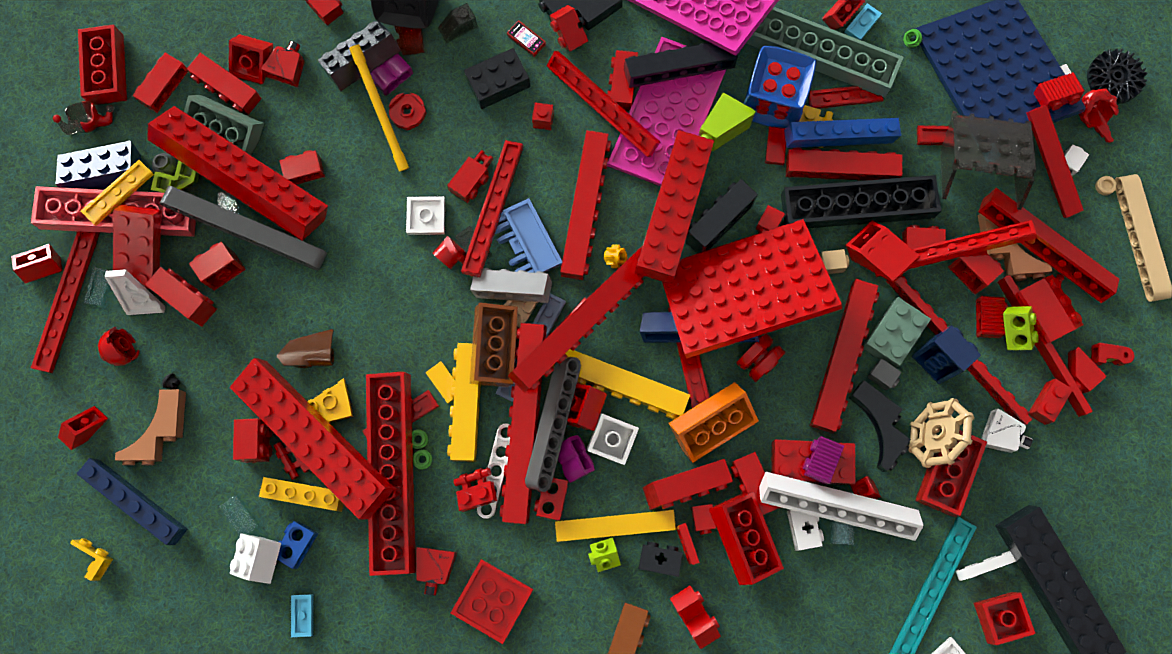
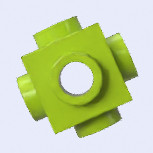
[588,538,621,572]

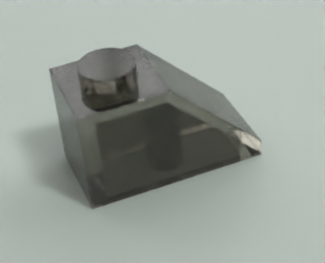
[438,3,478,43]

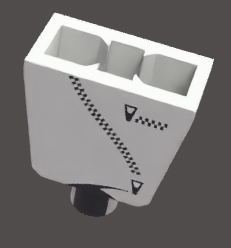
[981,409,1033,453]

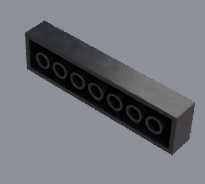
[781,175,941,228]
[995,505,1127,654]

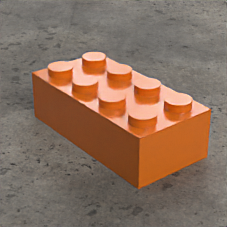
[669,382,759,463]

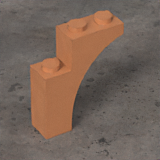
[978,214,1052,281]
[115,389,186,466]

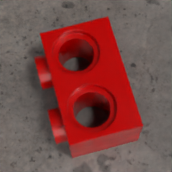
[534,478,569,521]

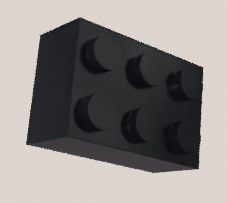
[464,48,530,109]

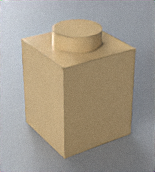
[820,249,849,274]

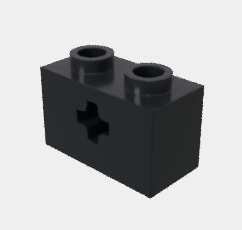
[638,541,683,577]

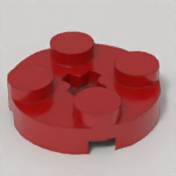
[389,93,426,130]

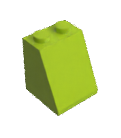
[699,93,756,151]

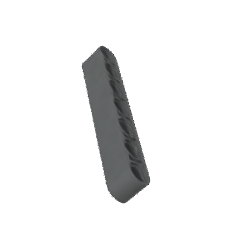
[525,357,581,492]

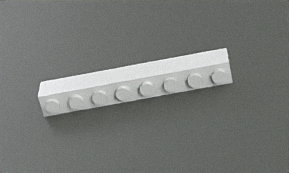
[759,472,923,541]

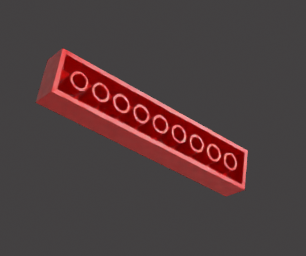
[147,106,328,241]
[230,358,395,519]
[366,372,416,576]

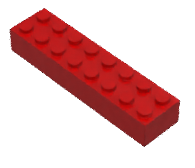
[635,130,714,284]

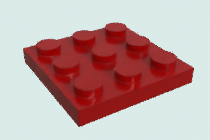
[451,559,534,644]

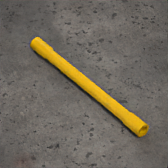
[349,44,409,172]

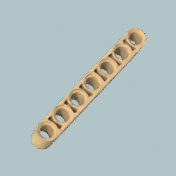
[1115,174,1172,302]

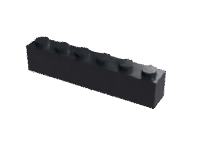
[624,43,738,88]

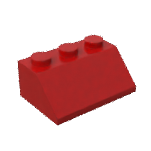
[1017,275,1084,343]

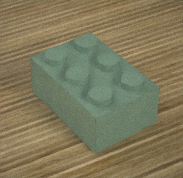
[863,297,931,368]

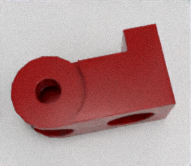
[1091,343,1134,366]

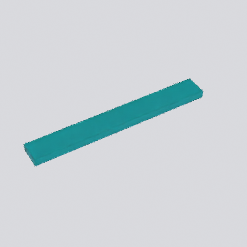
[889,517,977,654]

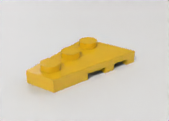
[308,378,353,423]

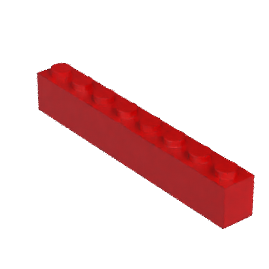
[561,130,611,280]
[978,188,1119,303]
[810,279,879,433]

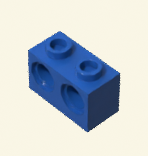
[277,521,319,569]

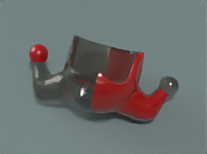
[53,101,115,135]

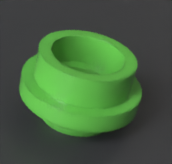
[903,29,922,48]
[412,430,428,449]
[413,450,432,469]

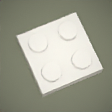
[406,196,445,235]

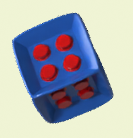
[744,46,816,128]

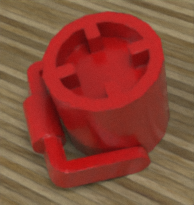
[433,236,466,269]

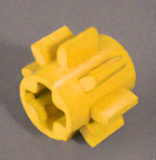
[604,245,627,268]

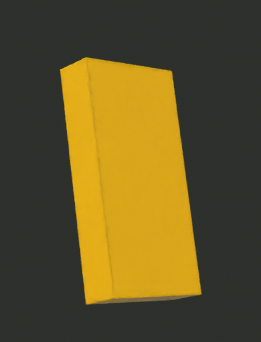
[425,362,455,403]

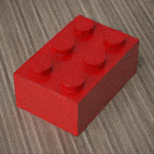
[145,267,217,326]

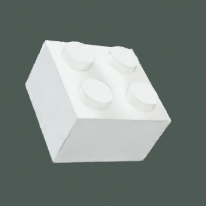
[586,413,639,465]
[230,534,281,584]

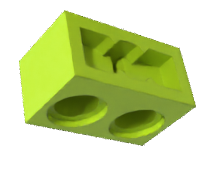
[1003,306,1038,350]

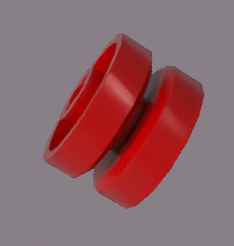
[736,333,786,382]

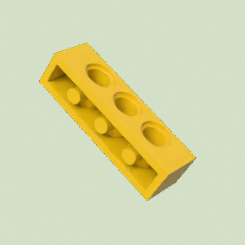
[259,477,344,512]

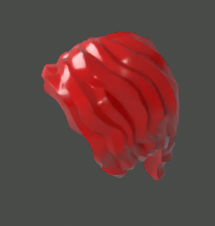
[1079,89,1119,143]

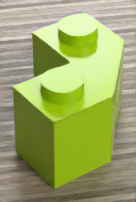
[151,160,199,193]

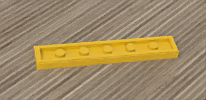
[555,510,676,542]

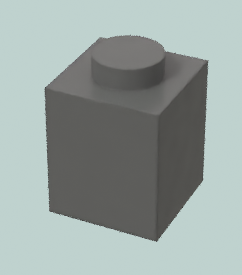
[867,359,901,390]

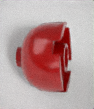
[98,327,139,366]

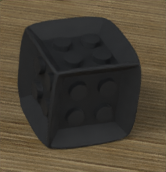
[371,0,439,29]

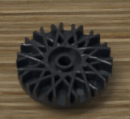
[1087,48,1147,104]

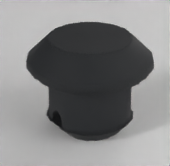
[162,373,180,390]

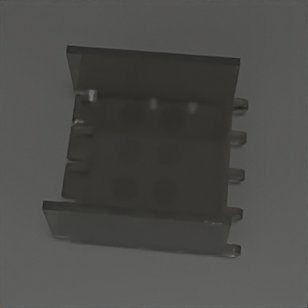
[941,111,1036,210]

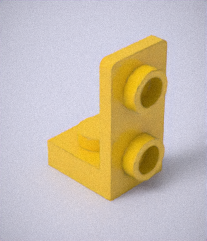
[70,538,113,581]

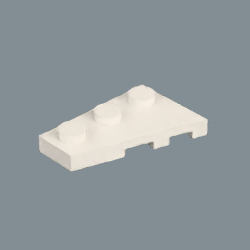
[105,270,165,315]

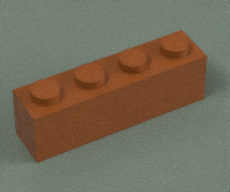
[608,602,651,654]

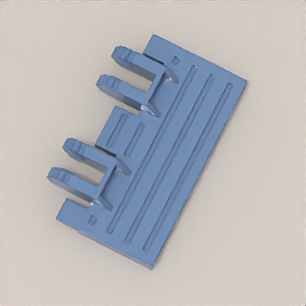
[495,198,562,273]

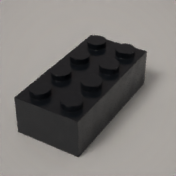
[318,20,401,91]
[685,179,758,254]

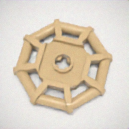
[908,398,974,468]

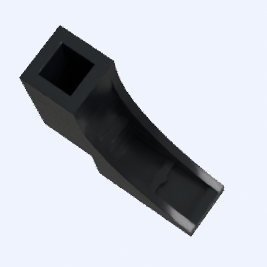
[538,0,623,31]
[849,380,911,472]

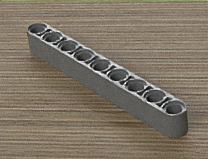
[160,186,327,271]

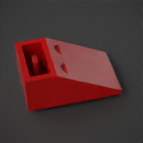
[846,221,920,283]

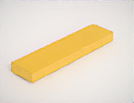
[81,160,154,226]

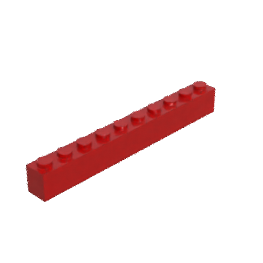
[508,246,644,393]
[500,323,547,524]

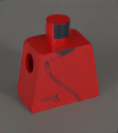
[261,41,304,87]
[416,547,457,596]

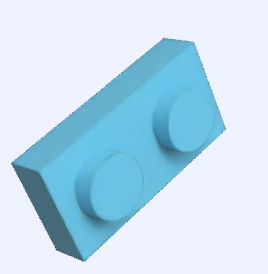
[844,3,882,40]
[291,594,313,637]

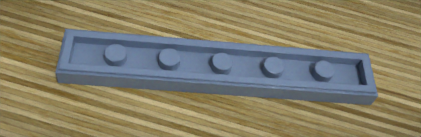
[496,293,566,402]

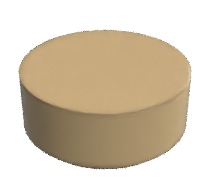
[1095,176,1117,196]

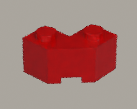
[670,586,721,649]

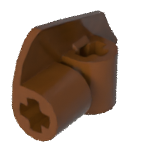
[277,329,334,368]

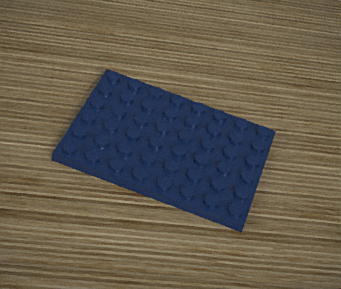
[914,0,1086,149]

